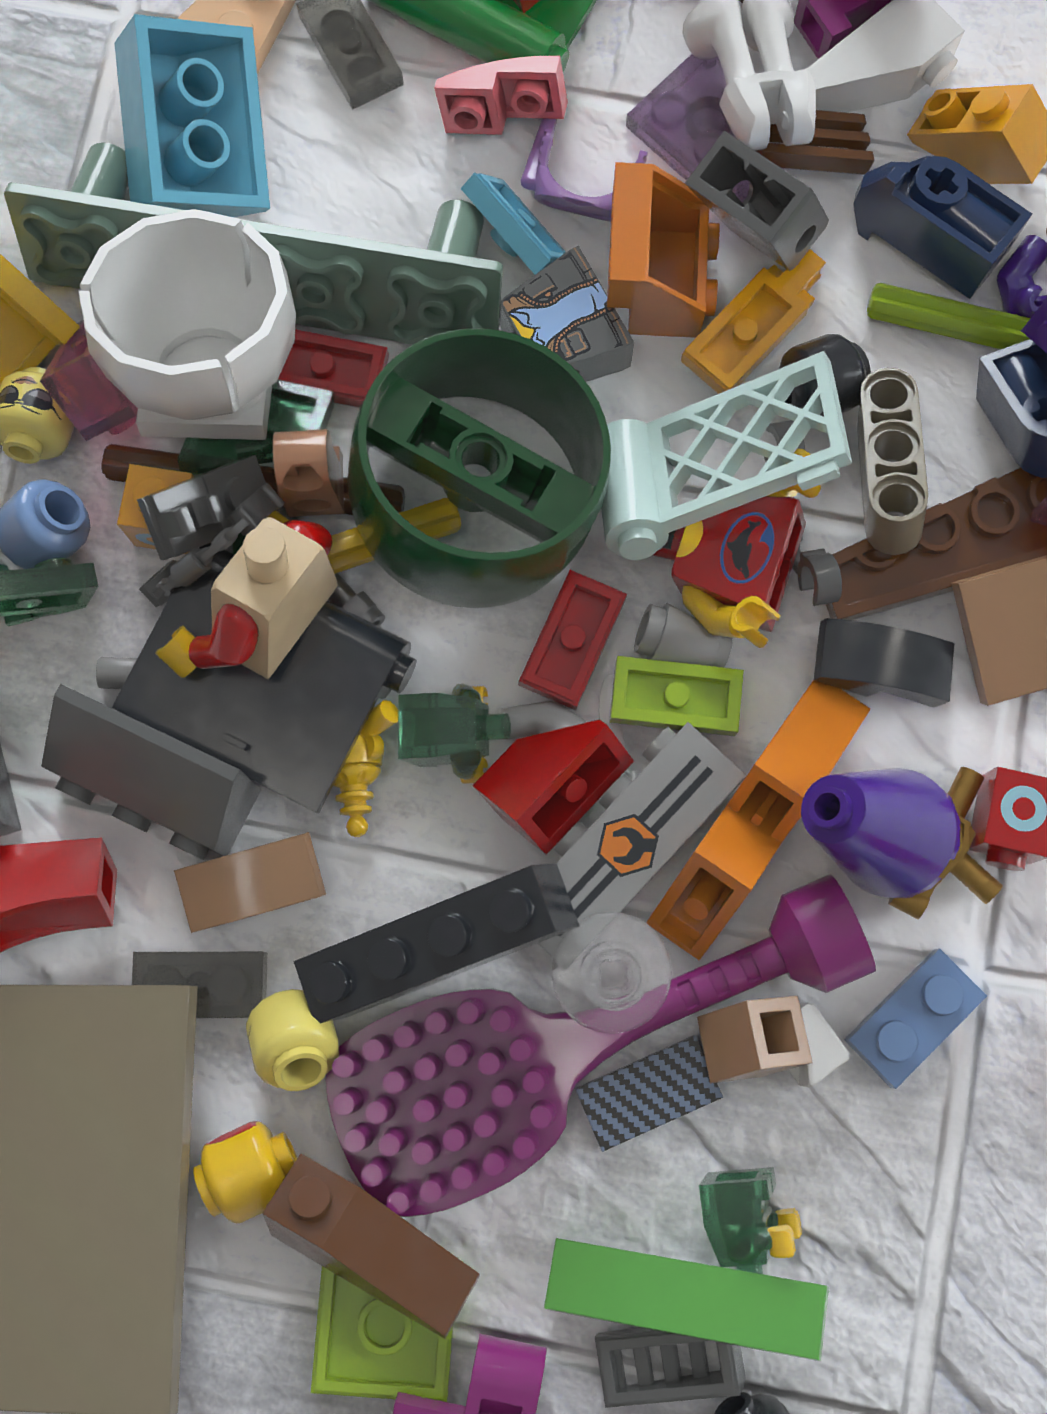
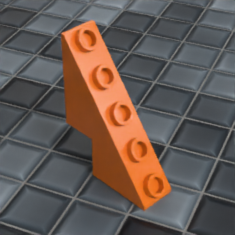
[646,680,871,961]

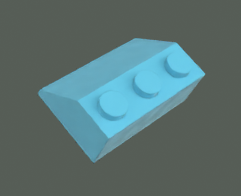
[114,14,270,218]

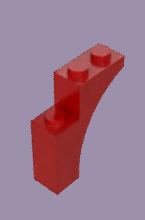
[0,837,117,953]

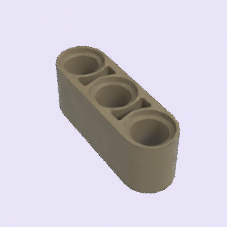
[857,367,928,555]

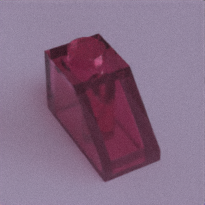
[40,320,138,441]

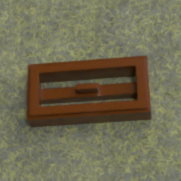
[755,110,875,175]

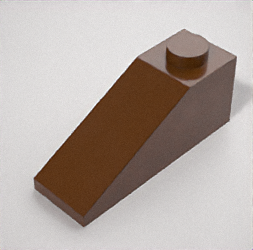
[262,1153,480,1339]

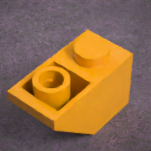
[907,84,1047,184]

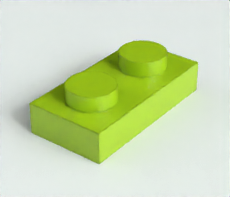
[609,656,744,737]

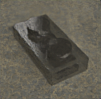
[296,0,404,110]
[132,951,268,1018]

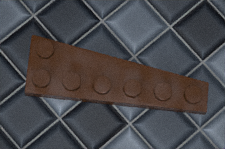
[826,467,1047,620]

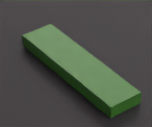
[544,1238,829,1362]

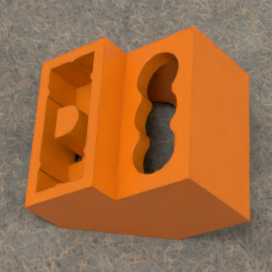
[607,162,720,338]

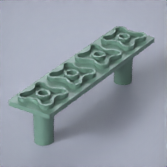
[4,142,503,344]

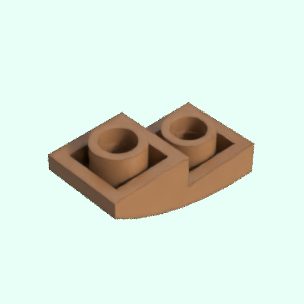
[174,832,326,933]

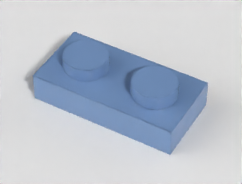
[844,948,987,1089]

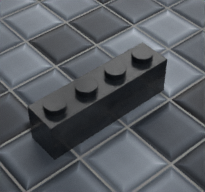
[293,863,580,1023]

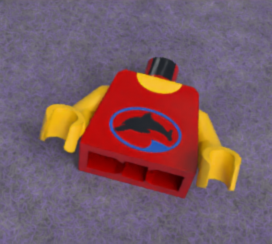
[652,449,821,648]

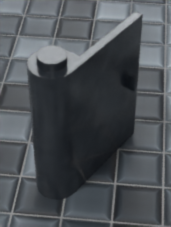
[112,543,417,813]

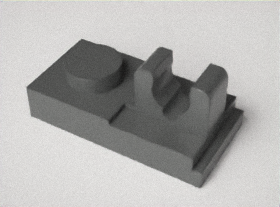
[137,455,266,560]

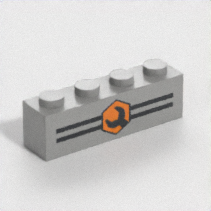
[537,722,747,970]

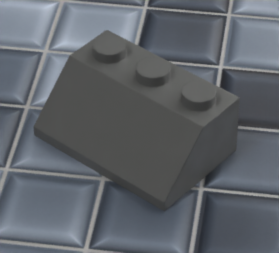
[41,684,262,860]

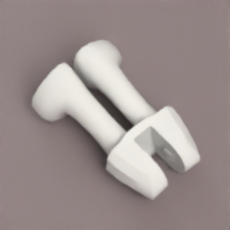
[682,0,816,151]

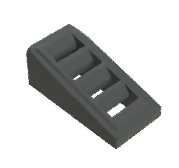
[595,1327,746,1408]

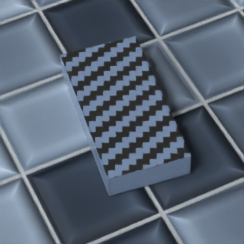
[575,1035,723,1152]

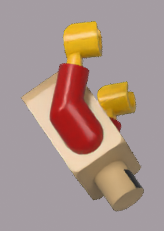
[155,510,338,679]

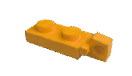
[681,249,826,394]

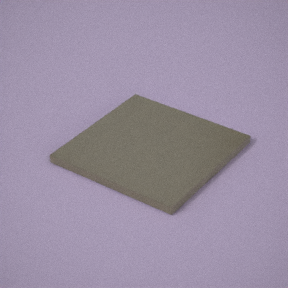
[0,985,198,1414]

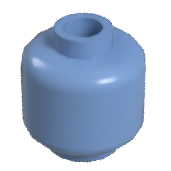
[0,479,91,573]

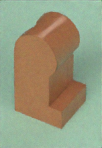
[273,429,345,517]

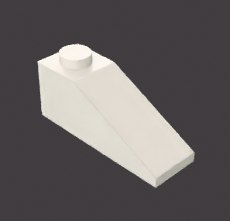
[805,0,965,113]

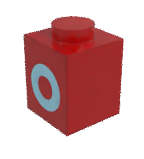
[969,766,1047,871]

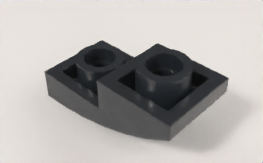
[813,618,955,708]

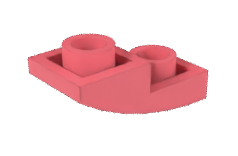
[434,56,568,135]

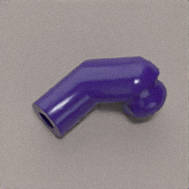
[996,235,1047,318]

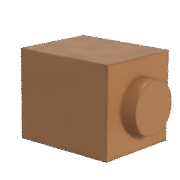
[697,996,813,1084]

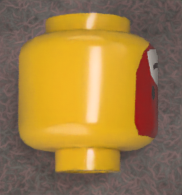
[193,1121,297,1224]

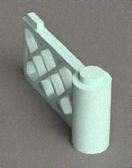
[601,351,852,560]

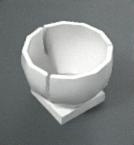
[79,209,296,440]

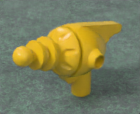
[334,700,400,838]

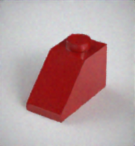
[472,719,634,855]

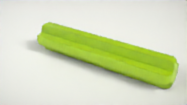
[867,282,1031,349]

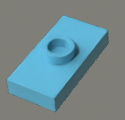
[461,173,566,275]

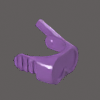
[521,119,648,222]

